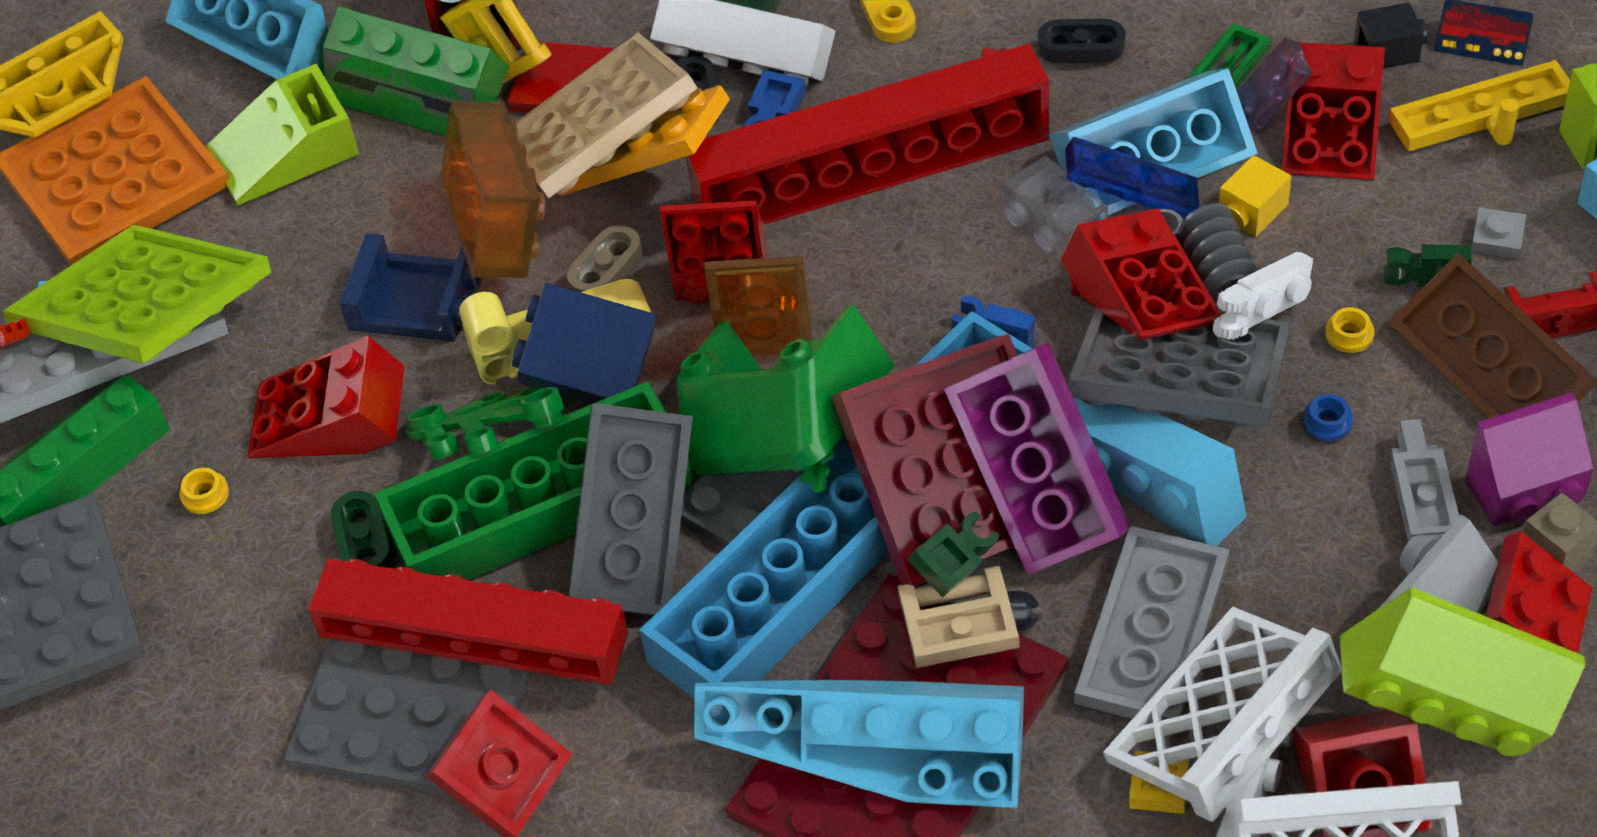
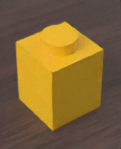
[1219,155,1292,237]

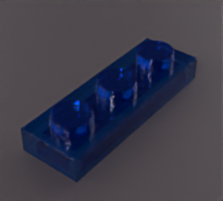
[1065,136,1200,219]

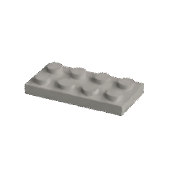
[1074,526,1230,720]

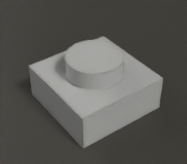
[1471,207,1526,259]

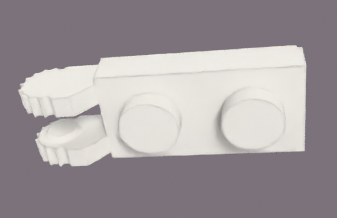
[1212,252,1314,340]

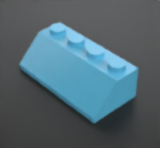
[165,0,329,80]
[1049,68,1258,219]

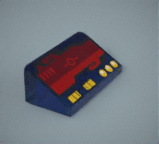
[1434,0,1534,66]

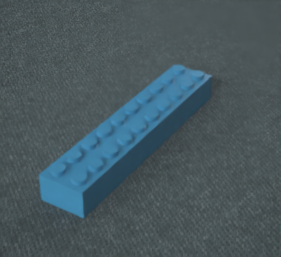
[639,311,1033,699]

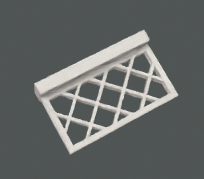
[1103,607,1342,822]
[1225,781,1462,837]

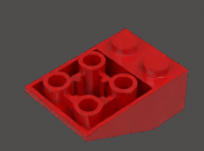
[1282,42,1385,180]
[660,200,768,303]
[1061,208,1222,341]
[247,336,405,458]

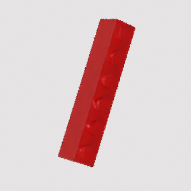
[308,558,628,685]

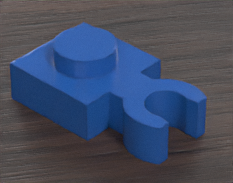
[743,70,807,127]

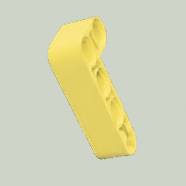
[459,279,652,385]

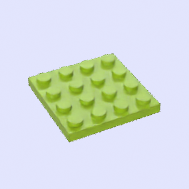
[3,225,271,364]

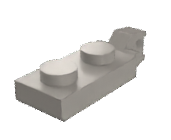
[1390,419,1459,542]

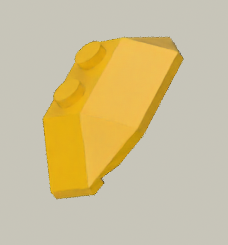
[0,11,123,137]

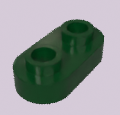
[331,491,393,568]

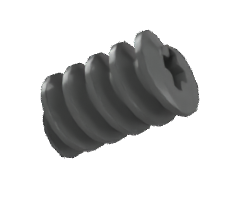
[1178,203,1258,308]

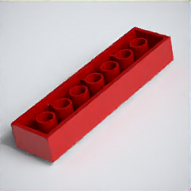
[686,44,1049,225]

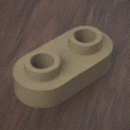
[567,225,642,292]

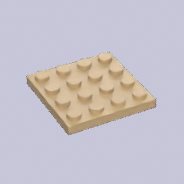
[498,32,697,198]

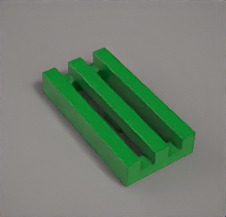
[1189,23,1271,90]

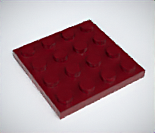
[831,333,1017,586]

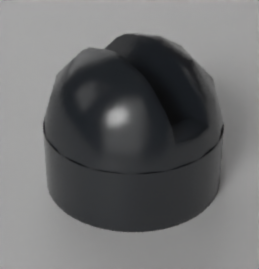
[1007,590,1039,632]

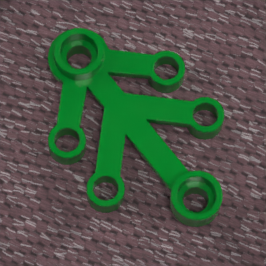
[405,386,564,460]

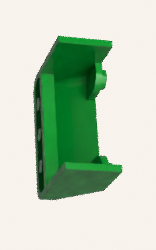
[677,305,895,475]

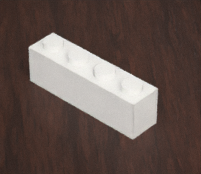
[650,0,835,86]

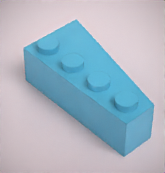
[1073,398,1247,546]

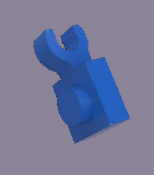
[951,296,1035,348]

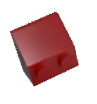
[1293,709,1433,837]

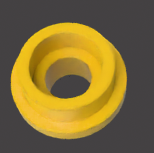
[1325,307,1375,353]
[179,468,229,514]

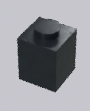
[1354,2,1427,69]

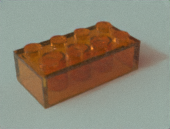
[440,101,545,278]

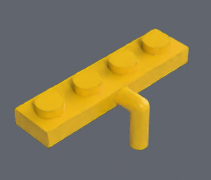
[1388,60,1570,152]

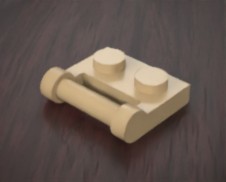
[897,566,1019,668]

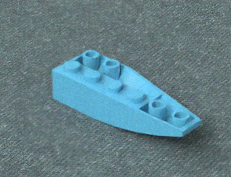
[694,680,1024,808]

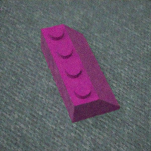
[944,342,1130,575]

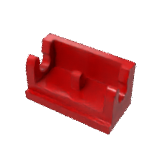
[1503,271,1597,338]

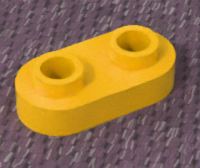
[860,0,916,43]

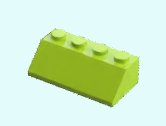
[1340,587,1585,756]

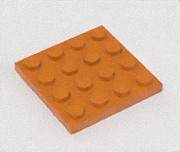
[0,76,229,266]

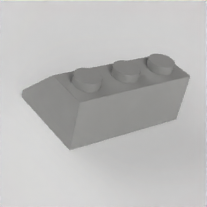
[1380,515,1499,616]

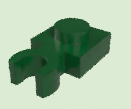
[1384,244,1472,287]
[907,512,999,598]

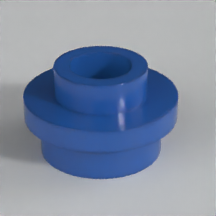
[1303,394,1353,441]

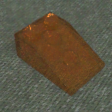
[705,256,813,356]

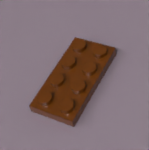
[1389,253,1597,419]

